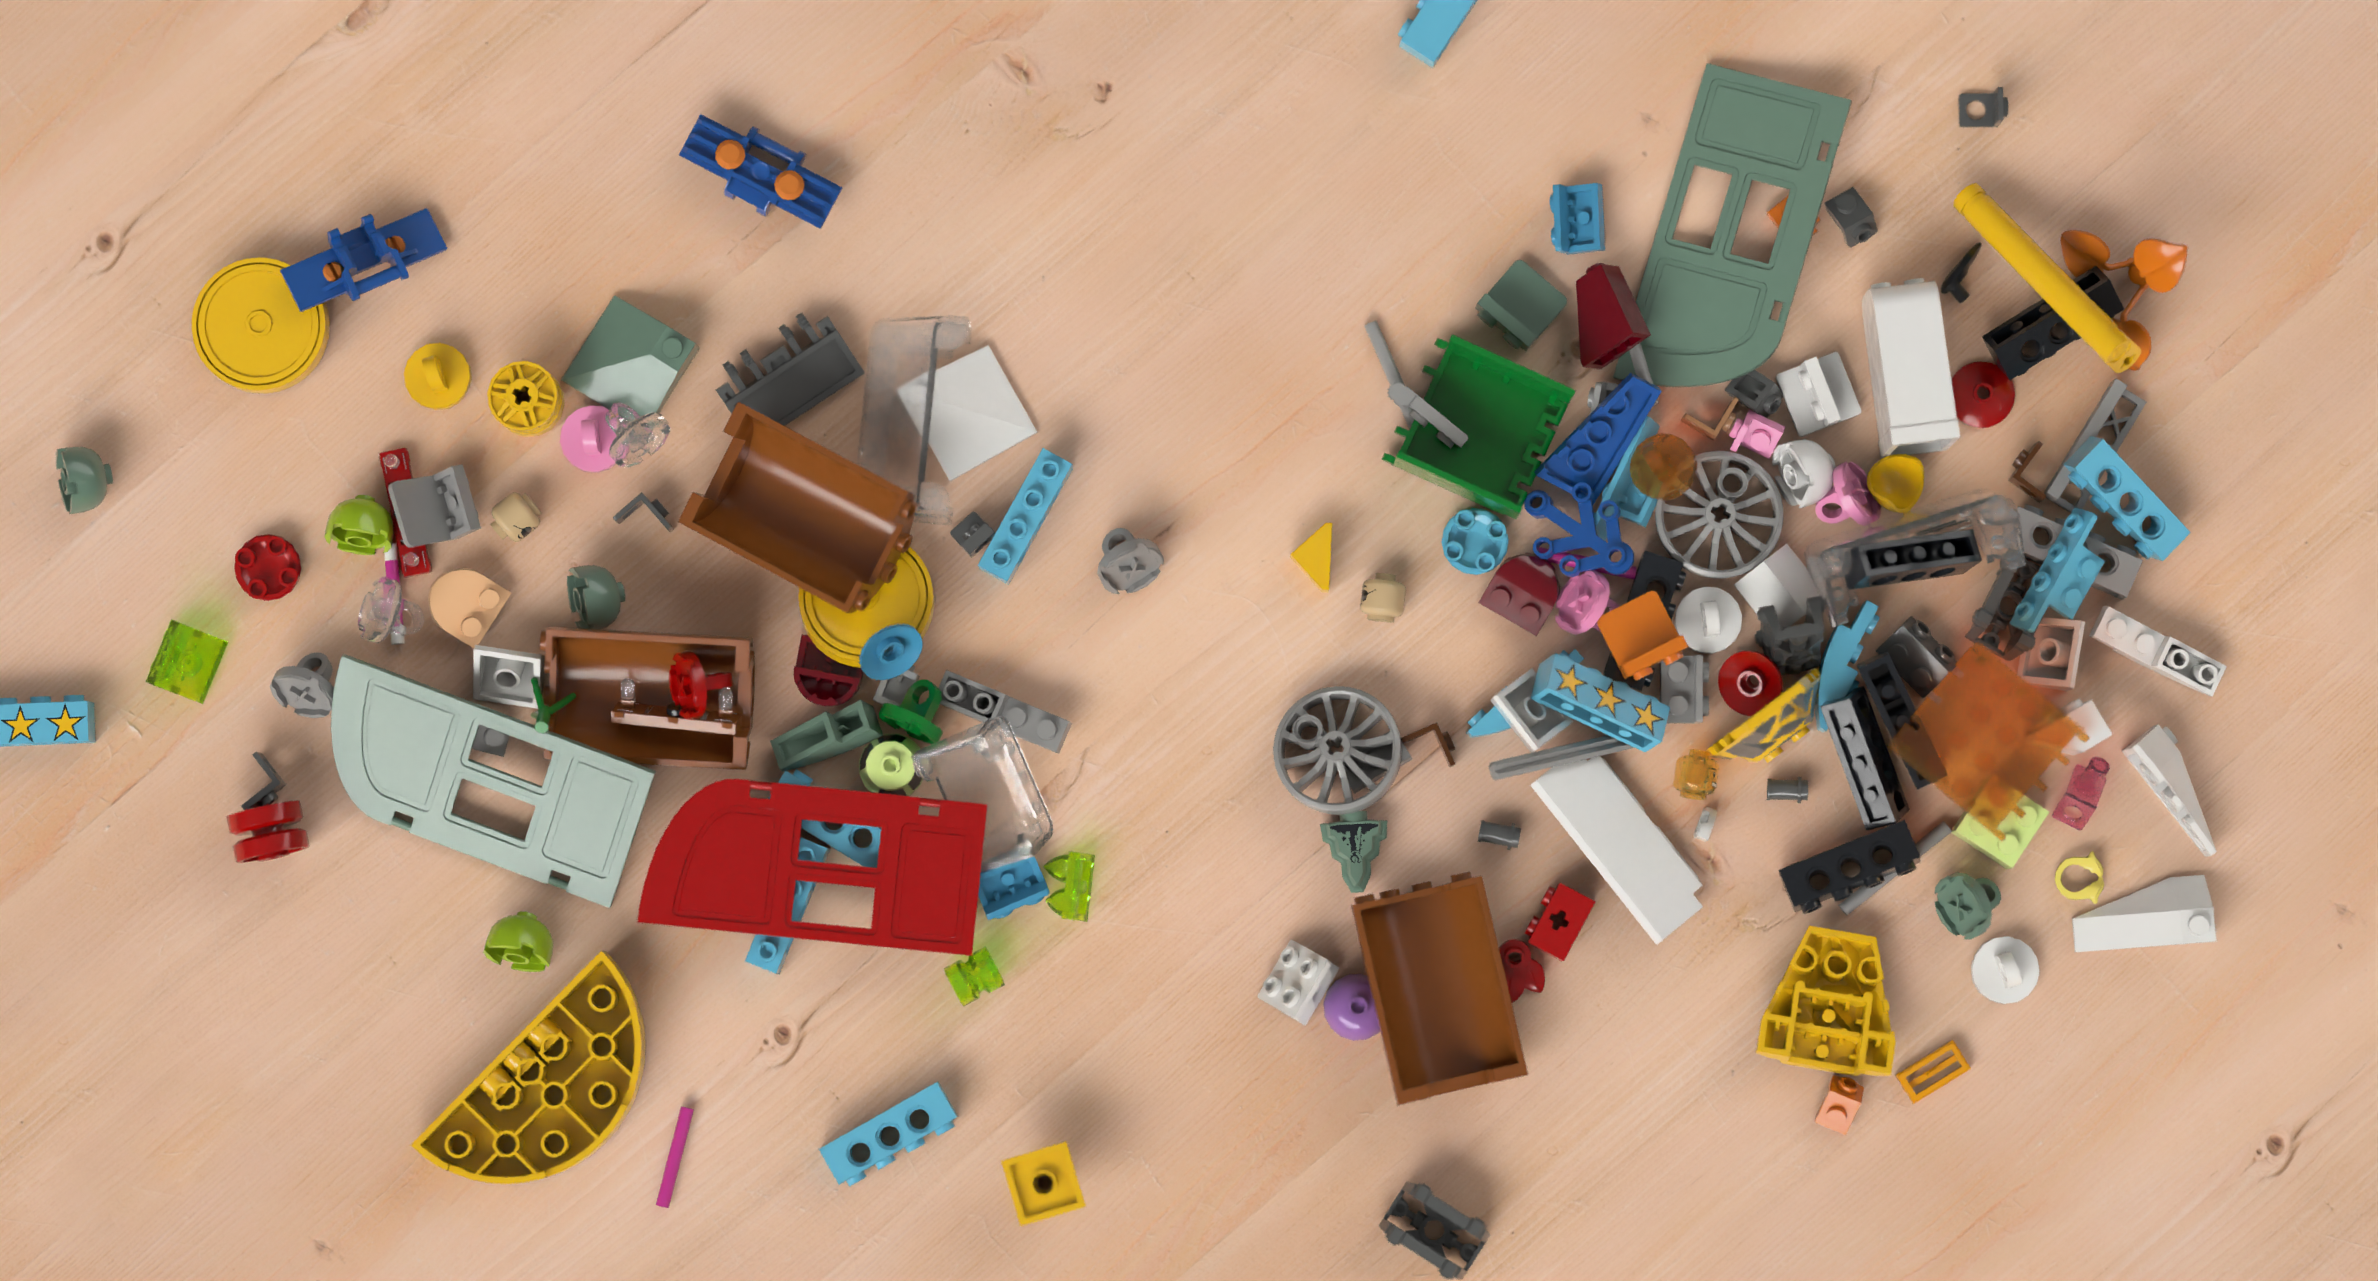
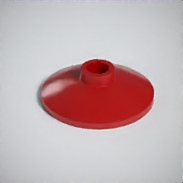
[1951,361,2015,428]
[1718,650,1783,716]

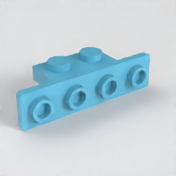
[1594,416,1674,541]
[2010,508,2105,633]

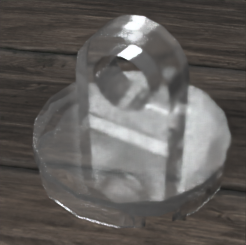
[605,402,670,467]
[358,576,424,644]

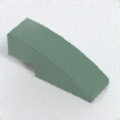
[770,700,883,772]

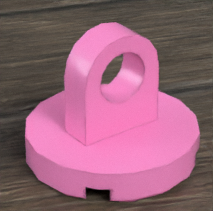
[560,405,628,473]
[1815,462,1881,526]
[1555,570,1619,635]

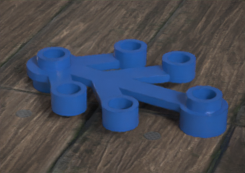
[1524,482,1634,577]

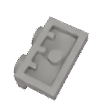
[1660,655,1709,724]

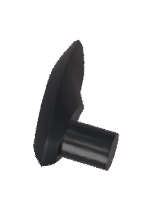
[1941,242,1982,303]

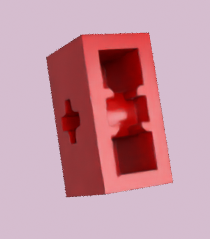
[1525,883,1595,962]

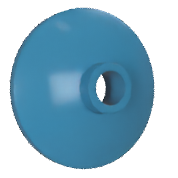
[859,624,923,680]

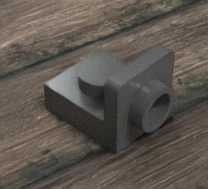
[1725,370,1783,418]
[950,512,995,558]

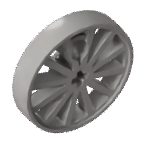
[1655,451,1784,579]
[1273,686,1402,815]

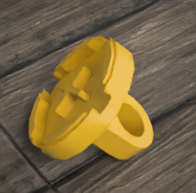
[404,343,472,410]

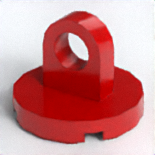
[669,651,733,720]

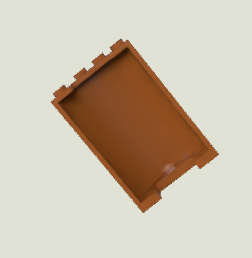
[678,402,917,613]
[538,627,755,770]
[1351,872,1528,1105]

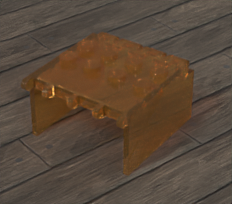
[1887,641,2090,842]

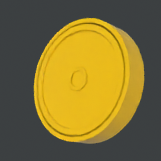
[191,257,330,394]
[798,547,934,668]

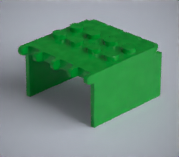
[1382,334,1576,519]

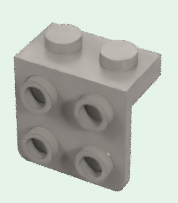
[388,464,481,547]

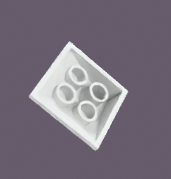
[899,345,1037,481]

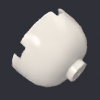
[1772,439,1835,508]

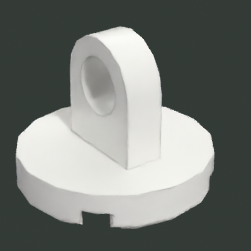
[1674,586,1742,654]
[1971,936,2040,1004]

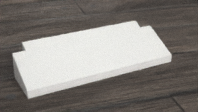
[1530,756,1703,945]

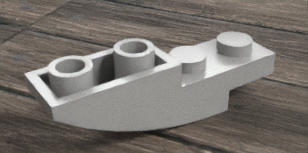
[939,670,1072,754]

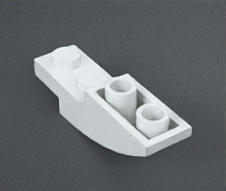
[2089,606,2227,696]

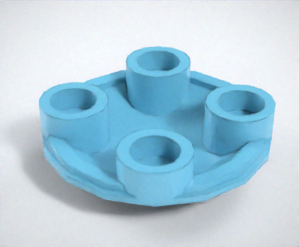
[1442,508,1509,575]

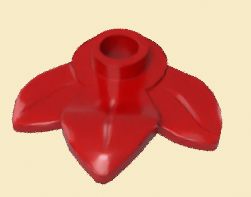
[1499,939,1545,1003]

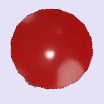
[234,534,302,601]

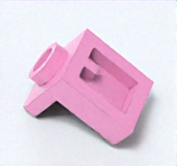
[1729,409,1785,459]

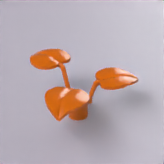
[2060,230,2188,371]

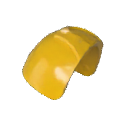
[1867,454,1924,514]

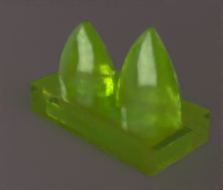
[1043,851,1095,922]

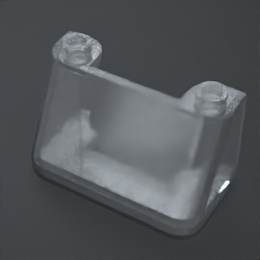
[911,716,1053,872]

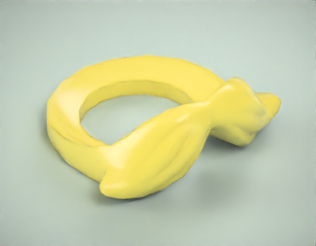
[2055,851,2104,904]

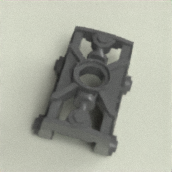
[1965,550,2047,661]
[1755,596,1826,675]
[1379,1181,1490,1280]

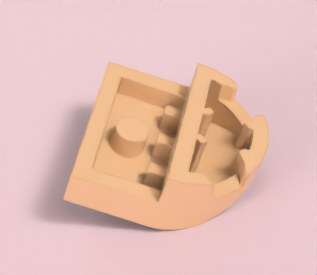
[428,567,511,648]

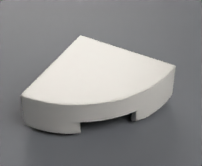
[1694,806,1717,842]

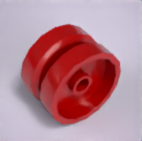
[226,800,310,863]

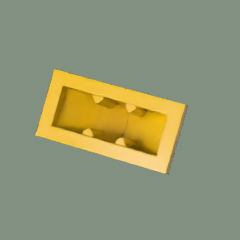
[1290,523,1332,593]

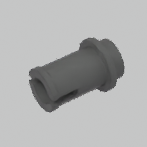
[1767,777,1808,803]
[1478,820,1521,850]

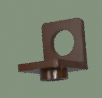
[2008,441,2046,503]
[1401,723,1455,767]

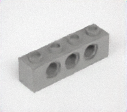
[1998,504,2143,600]

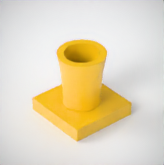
[1001,1141,1086,1227]

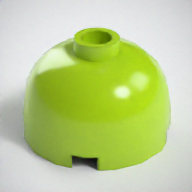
[325,495,394,555]
[483,911,553,972]

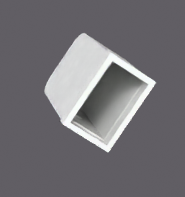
[1862,278,1960,459]

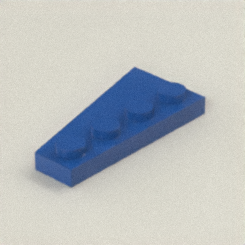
[1534,373,1662,505]

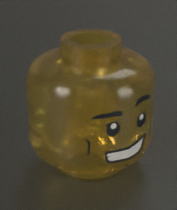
[1673,749,1719,800]

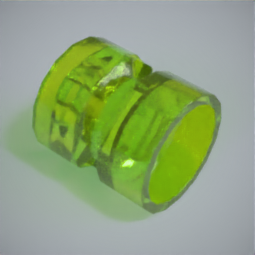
[943,946,1005,1007]

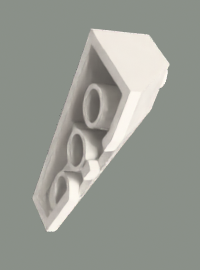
[2122,724,2217,857]
[2072,875,2216,952]

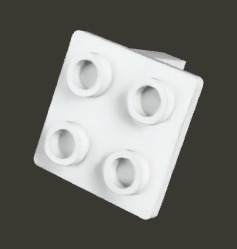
[1776,352,1861,437]
[1258,940,1339,1026]

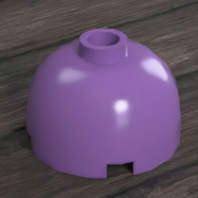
[1323,974,1380,1041]

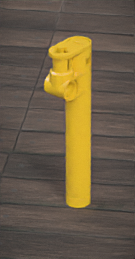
[1953,183,2141,373]

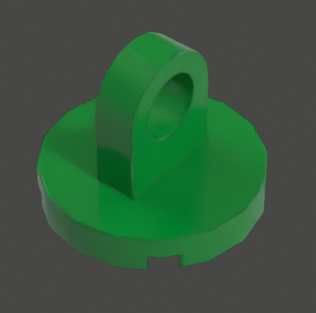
[879,679,943,745]

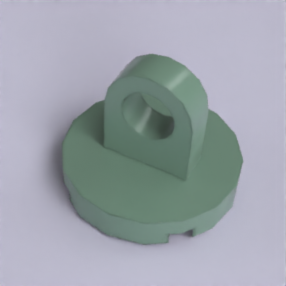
[1934,872,2001,940]

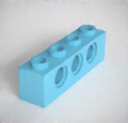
[2063,436,2191,561]
[978,448,1073,585]
[768,769,881,868]
[745,837,830,974]
[819,1082,958,1187]

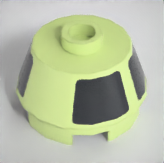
[859,734,925,796]

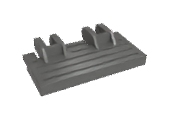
[716,312,865,426]

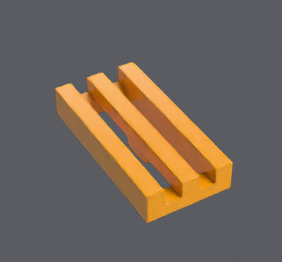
[1895,1040,1971,1104]

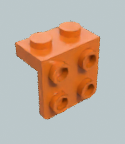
[1597,591,1689,681]

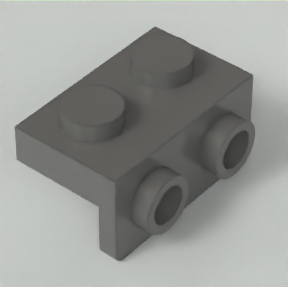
[1876,616,1958,698]

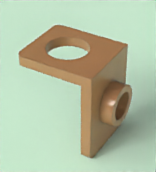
[1681,396,1739,441]

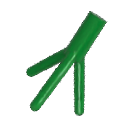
[531,677,576,733]

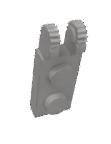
[1387,382,1468,449]

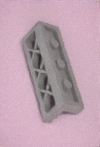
[2044,378,2147,513]

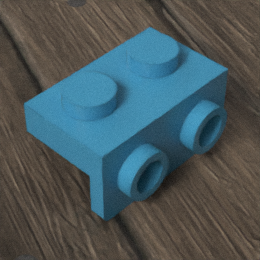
[1550,183,1605,255]
[978,847,1050,920]

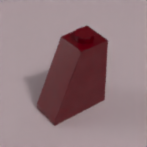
[1576,263,1651,369]

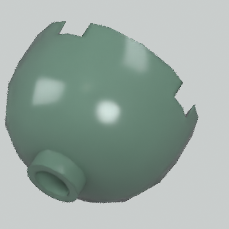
[56,447,113,514]
[567,565,625,629]

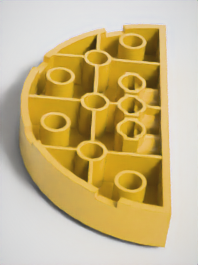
[410,950,646,1184]

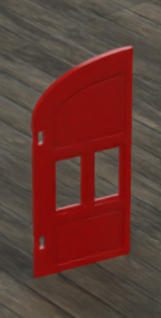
[637,779,988,956]

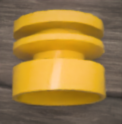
[487,361,564,437]

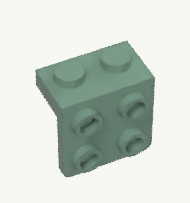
[1475,260,1567,351]

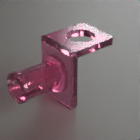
[2052,757,2110,830]

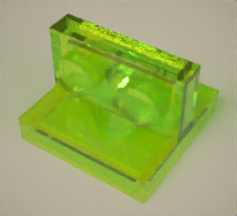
[146,619,228,704]

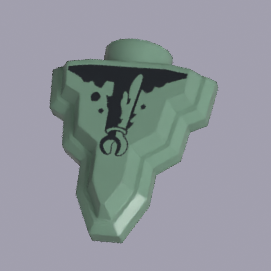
[1320,811,1387,893]

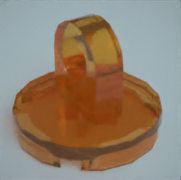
[1630,434,1697,501]

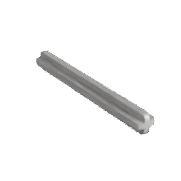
[1489,735,1634,780]

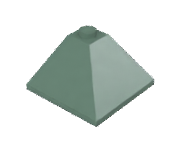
[561,295,700,433]

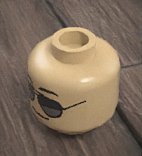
[490,492,542,542]
[1360,573,1406,623]

